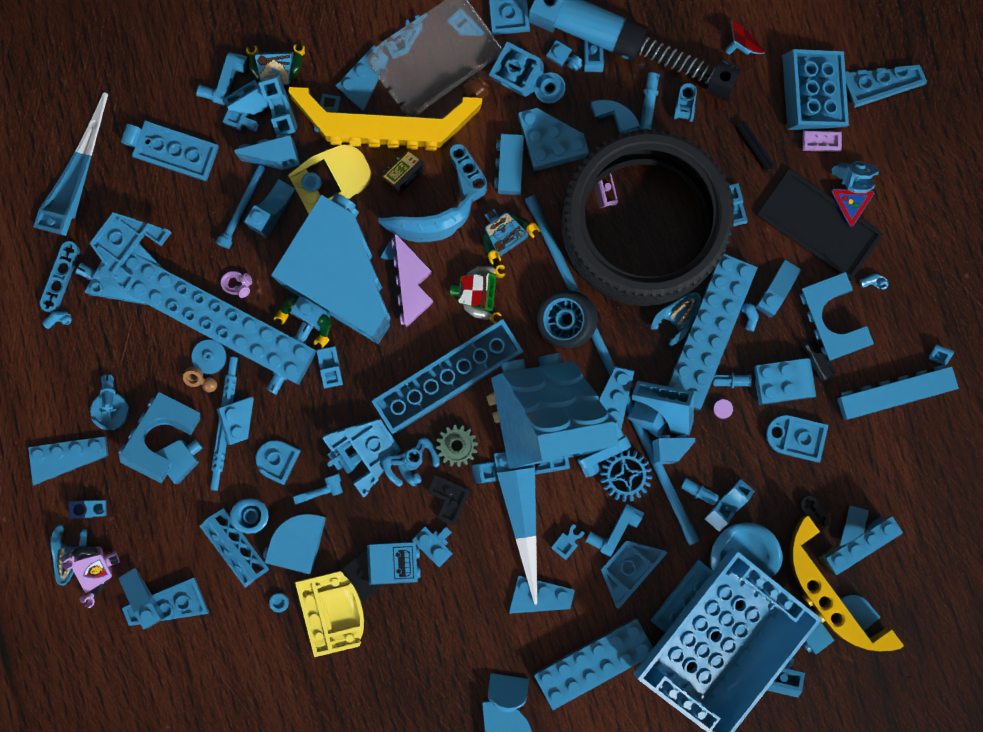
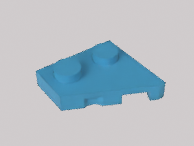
[217,397,254,445]

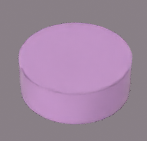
[713,399,733,419]

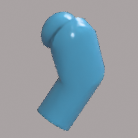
[859,273,889,290]
[741,303,759,332]
[42,311,72,329]
[398,465,421,486]

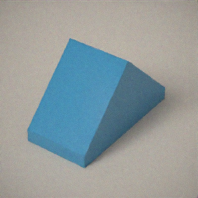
[627,401,667,437]

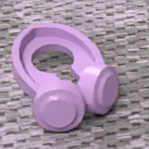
[221,271,252,298]

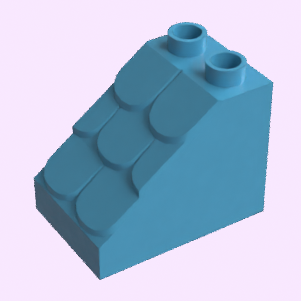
[271,193,391,345]
[491,353,619,469]

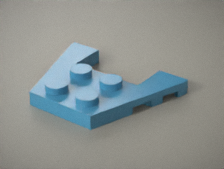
[90,213,172,293]
[321,418,401,498]

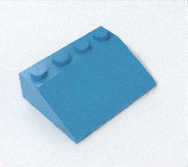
[782,49,849,130]

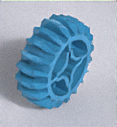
[600,449,652,502]

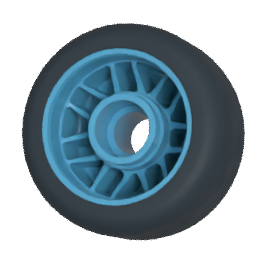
[537,290,598,348]

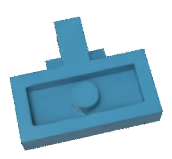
[412,527,453,567]

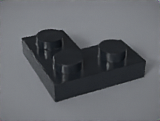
[427,475,470,526]

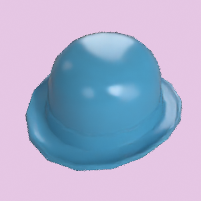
[230,498,269,534]

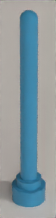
[215,165,265,249]

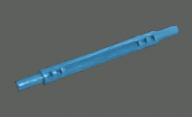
[210,357,238,491]

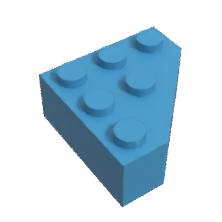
[518,108,589,172]

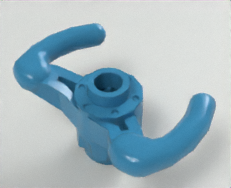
[382,438,440,486]

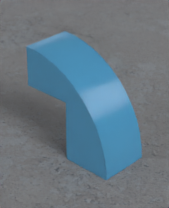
[590,100,640,135]
[705,478,755,532]

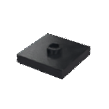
[340,549,385,603]

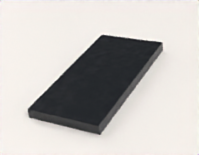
[756,169,884,281]

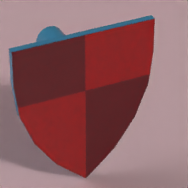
[725,19,765,55]

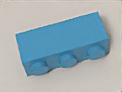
[494,134,524,195]

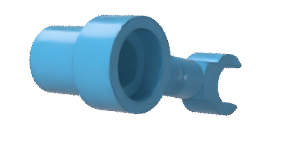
[293,473,343,504]

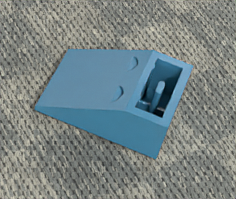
[234,134,301,170]

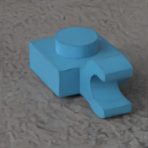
[223,109,259,132]

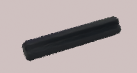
[736,121,775,172]

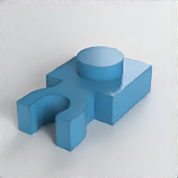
[551,524,585,560]

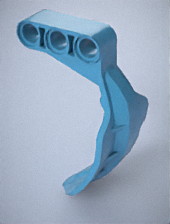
[378,144,487,242]

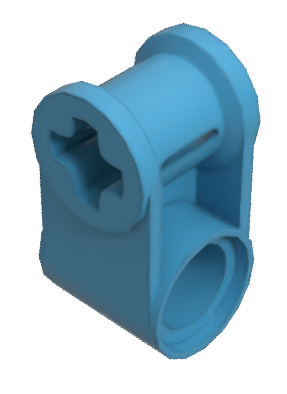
[673,83,697,122]

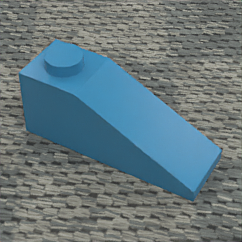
[755,260,801,318]
[119,568,165,629]

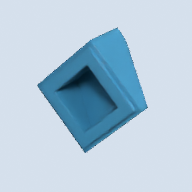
[472,462,498,484]

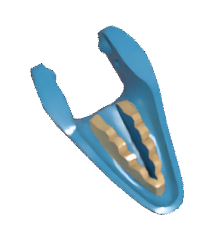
[650,292,701,346]
[51,524,88,586]

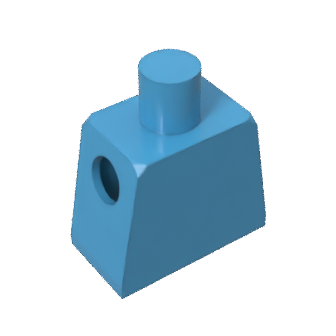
[155,439,203,484]

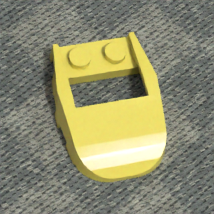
[288,145,371,214]

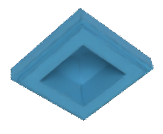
[928,345,954,366]

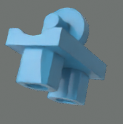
[327,441,361,474]

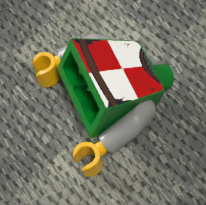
[450,265,505,324]

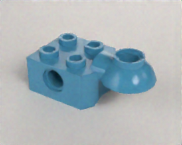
[489,42,565,103]

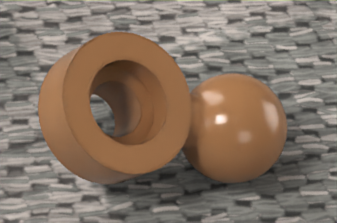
[183,367,217,393]

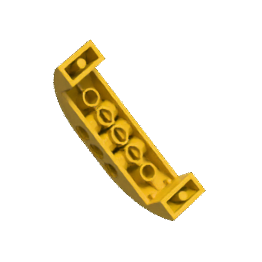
[790,516,904,651]

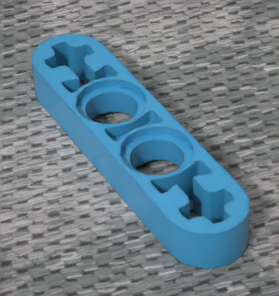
[40,241,80,313]

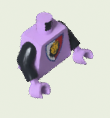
[60,546,120,608]

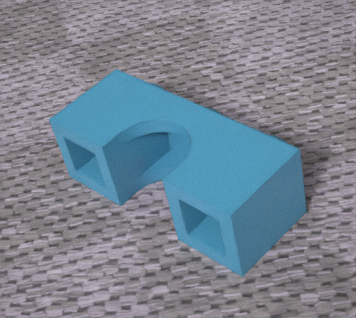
[259,73,298,136]

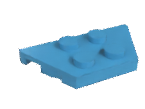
[601,540,667,609]

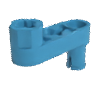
[197,52,248,105]
[577,420,631,477]
[585,504,644,557]

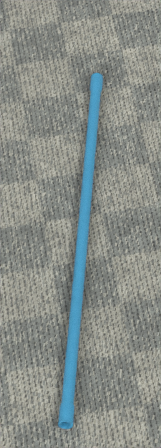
[525,195,700,545]

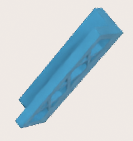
[200,508,269,588]

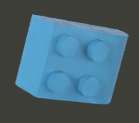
[753,359,816,405]

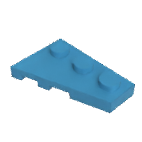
[336,45,388,113]
[509,575,575,614]

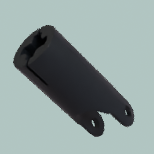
[802,337,836,382]

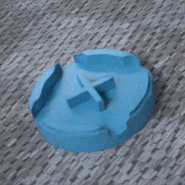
[90,393,129,430]

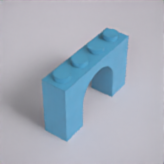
[799,272,874,361]
[118,392,200,484]
[817,516,903,575]

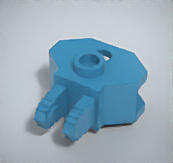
[831,161,879,193]

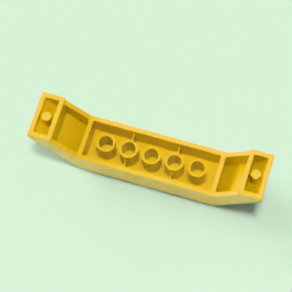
[289,87,482,151]

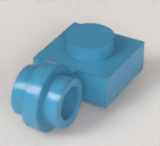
[546,40,583,71]

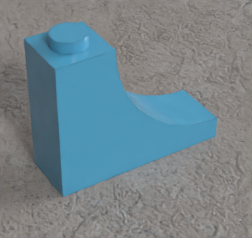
[244,179,296,239]
[632,381,694,436]

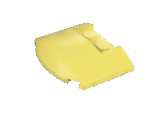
[295,571,364,657]

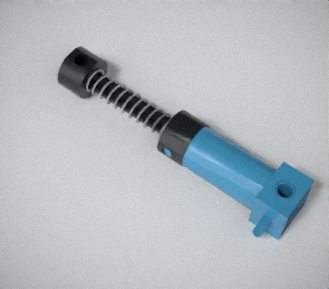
[529,0,741,101]

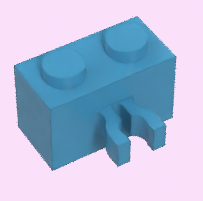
[767,659,805,698]

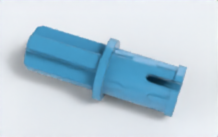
[712,373,752,388]
[100,375,115,411]
[680,478,719,505]

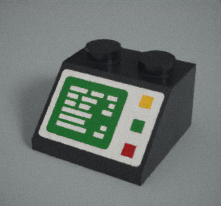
[382,150,426,196]

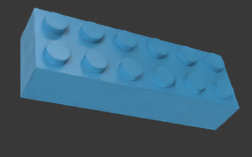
[534,617,653,710]

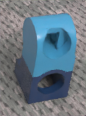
[69,500,107,519]

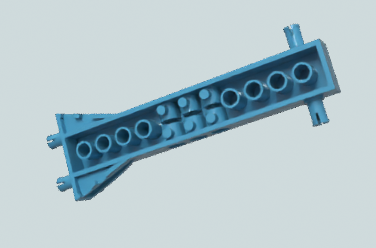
[76,232,317,395]

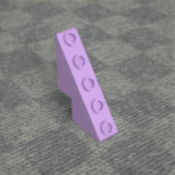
[391,234,433,327]

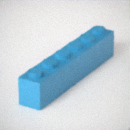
[837,365,959,421]

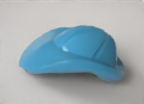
[710,523,783,578]

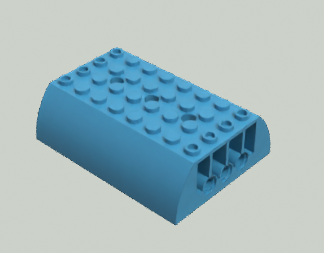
[633,548,822,732]

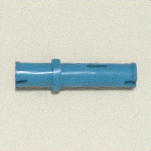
[639,72,660,130]

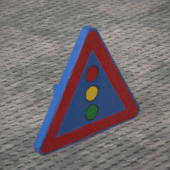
[832,189,874,227]

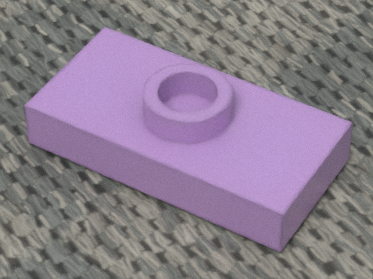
[802,131,842,152]

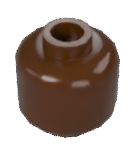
[462,75,490,100]

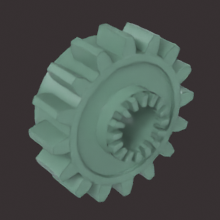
[436,425,478,467]

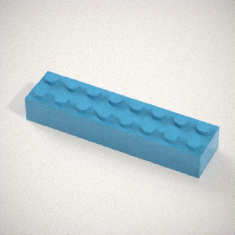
[667,254,758,411]
[372,319,523,435]

